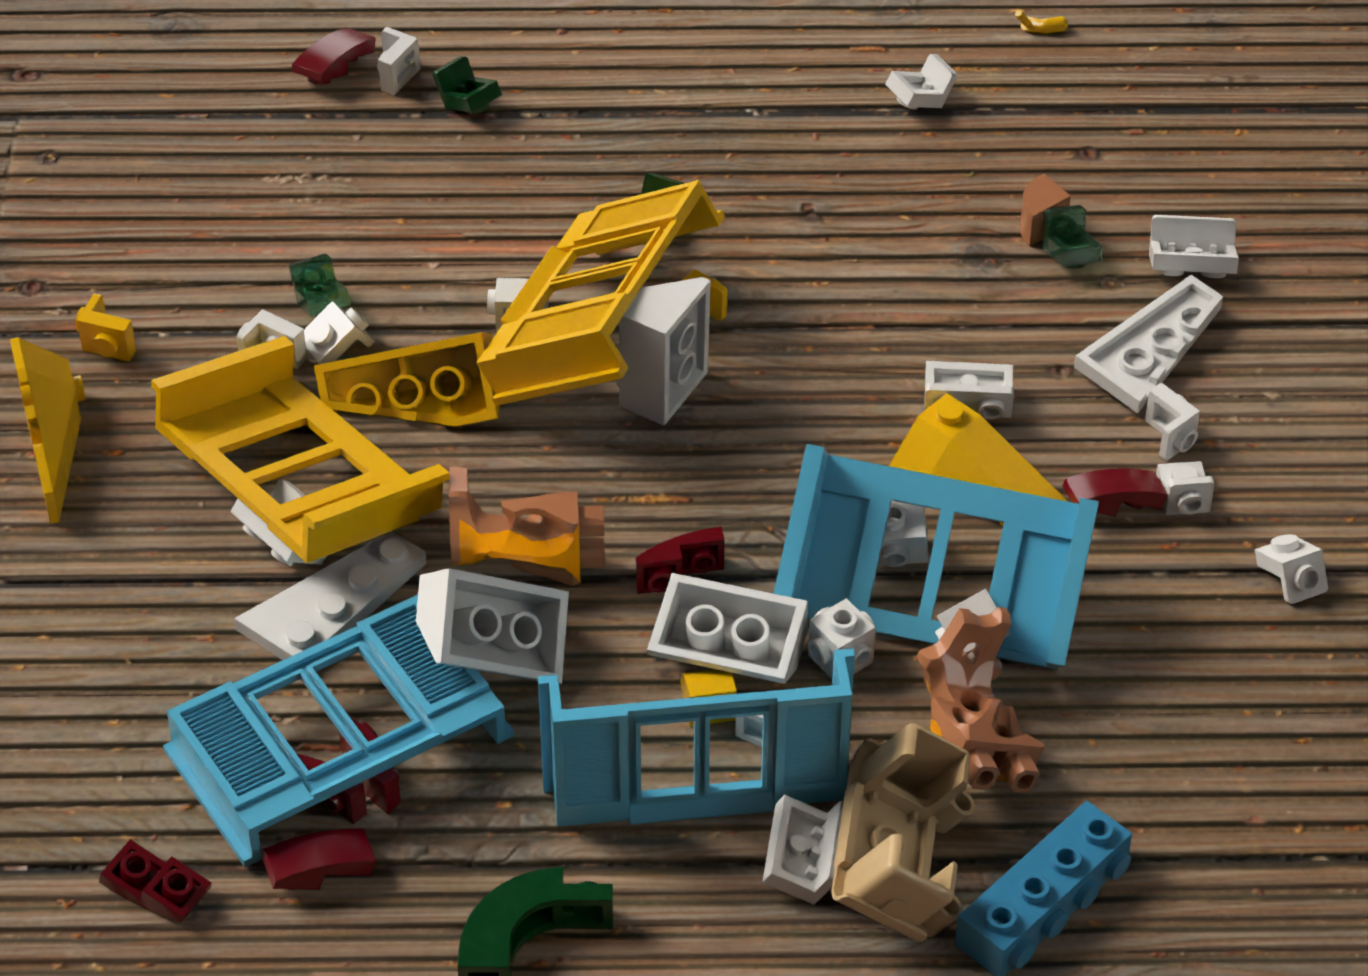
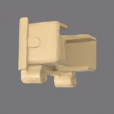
[831,723,975,942]

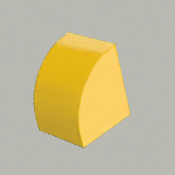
[680,669,737,727]

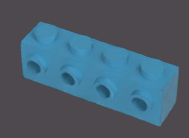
[955,800,1132,976]

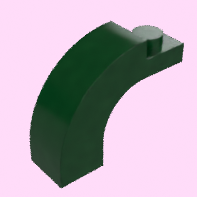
[458,867,613,976]

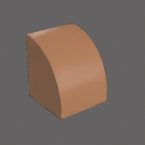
[1020,173,1071,246]

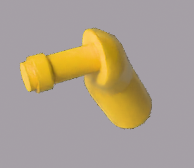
[1015,10,1068,34]

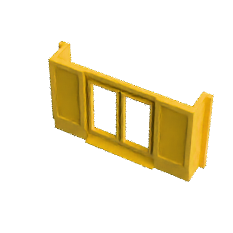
[476,180,725,406]
[151,336,450,563]

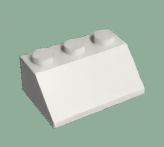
[616,277,711,426]
[416,568,569,684]
[647,573,808,684]

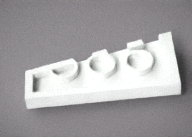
[1074,275,1223,414]
[234,531,427,660]

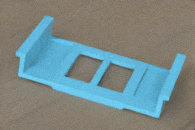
[773,444,1099,670]
[163,595,514,868]
[538,648,855,827]

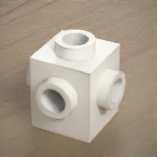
[878,501,929,567]
[807,598,876,679]

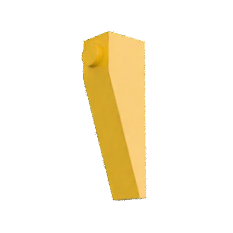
[314,332,500,427]
[10,337,86,524]
[889,393,1068,527]

